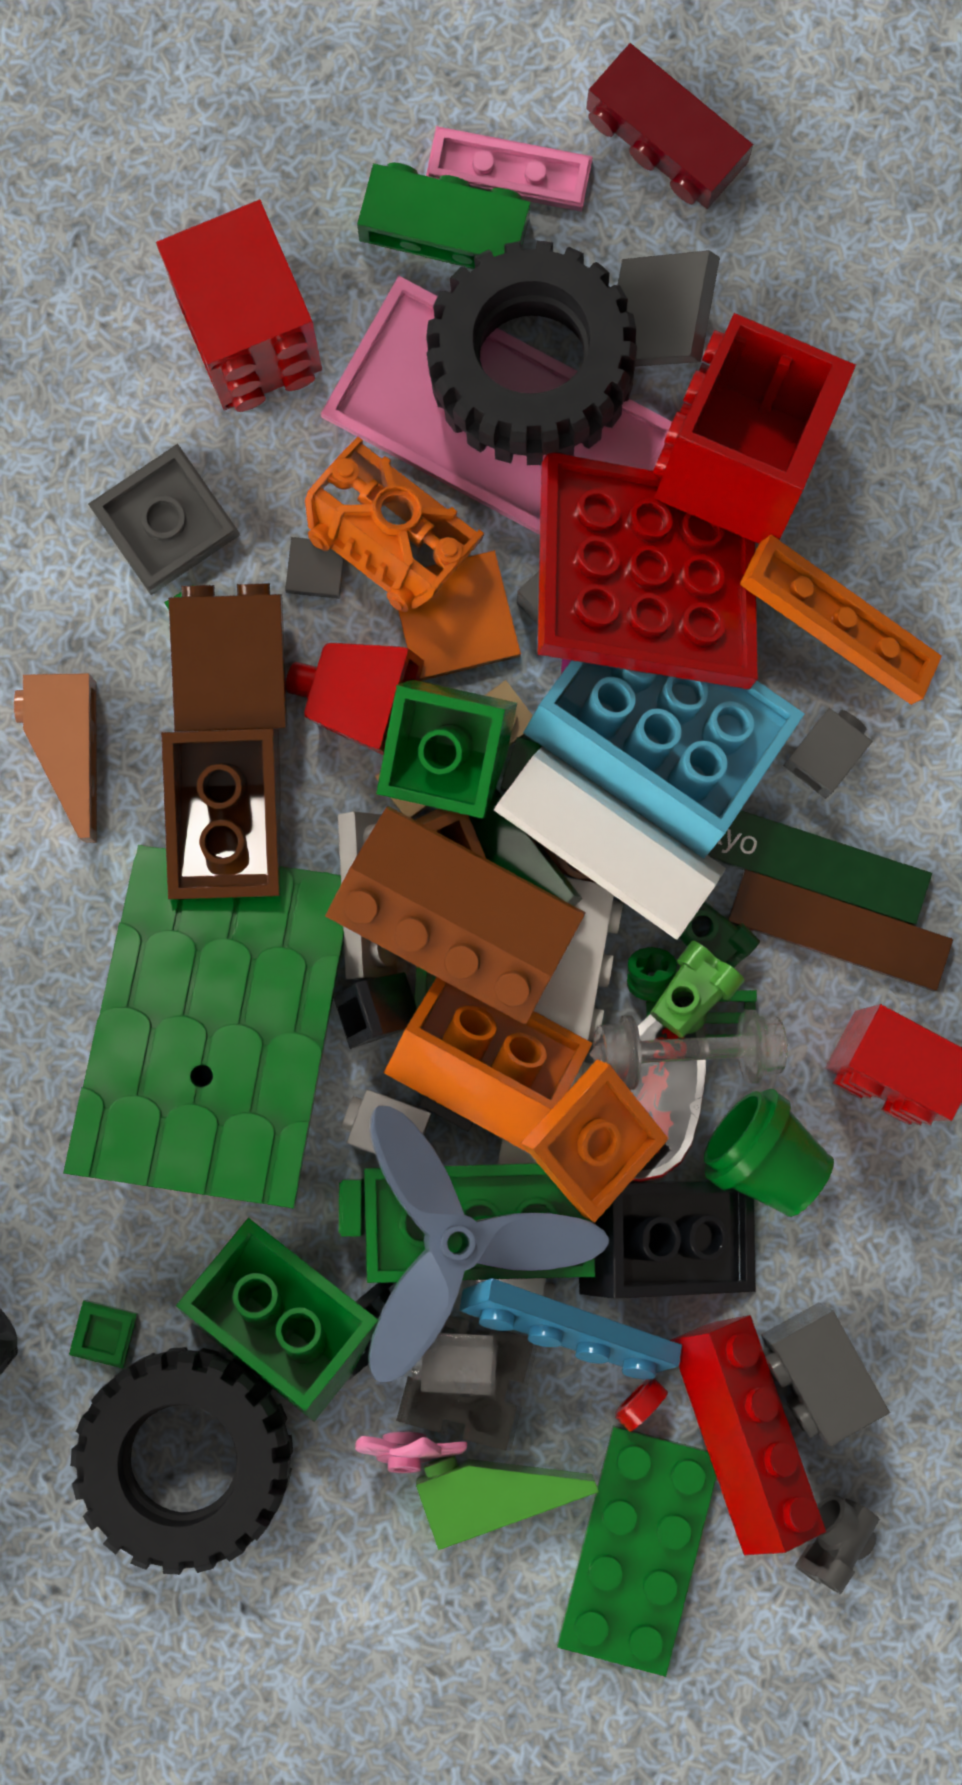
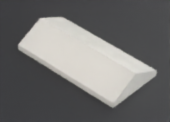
[494,746,726,940]

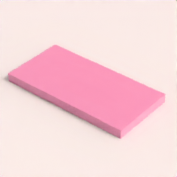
[321,276,672,535]

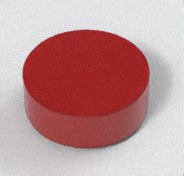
[615,1378,668,1432]

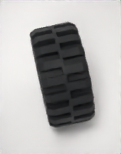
[426,240,637,465]
[70,1347,293,1575]

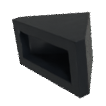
[333,972,417,1049]

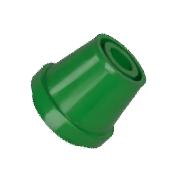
[704,1089,834,1217]

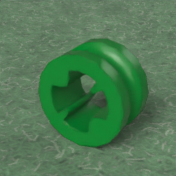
[627,947,677,1001]

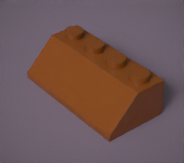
[325,806,586,1025]

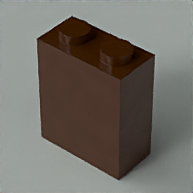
[168,583,288,732]

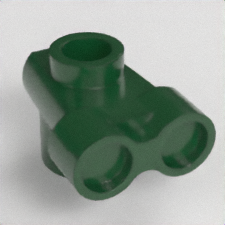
[678,901,760,968]

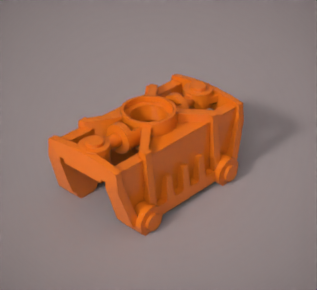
[305,436,484,612]

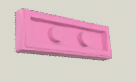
[426,126,593,212]

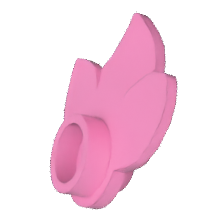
[355,1432,467,1473]

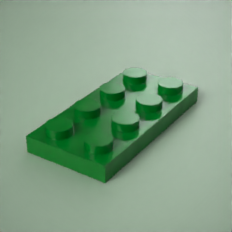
[364,1163,595,1283]
[557,1425,717,1677]

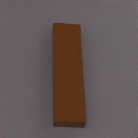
[728,869,954,992]

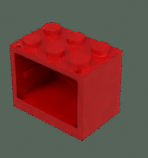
[156,199,322,412]
[652,313,856,544]

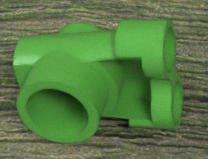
[650,941,745,1038]

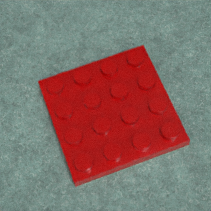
[538,453,758,690]

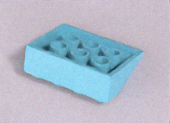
[523,660,805,859]

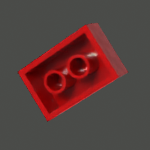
[825,1004,962,1126]

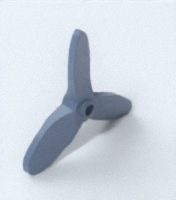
[368,1105,609,1383]

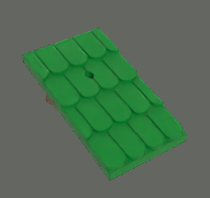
[63,845,344,1209]

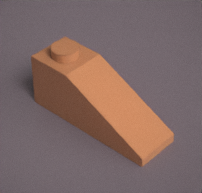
[14,673,97,843]

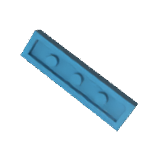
[459,1278,682,1380]

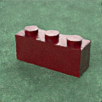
[586,43,754,209]

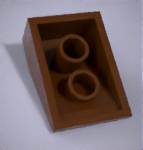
[161,729,281,899]

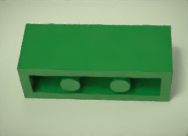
[357,162,530,269]

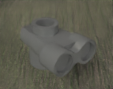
[795,1495,880,1594]

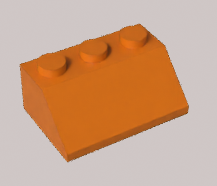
[384,977,593,1154]

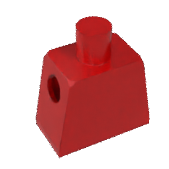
[286,643,424,755]

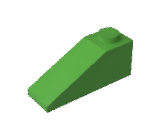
[416,1456,598,1550]

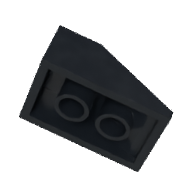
[579,1181,756,1299]

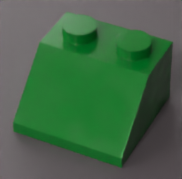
[376,679,517,819]

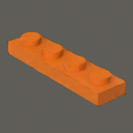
[740,534,942,705]

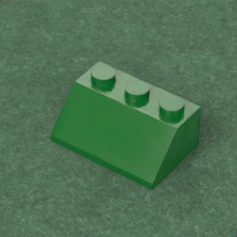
[176,1217,378,1422]

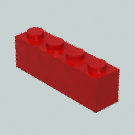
[670,1315,826,1555]

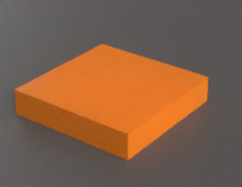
[398,550,521,681]
[521,1059,669,1223]

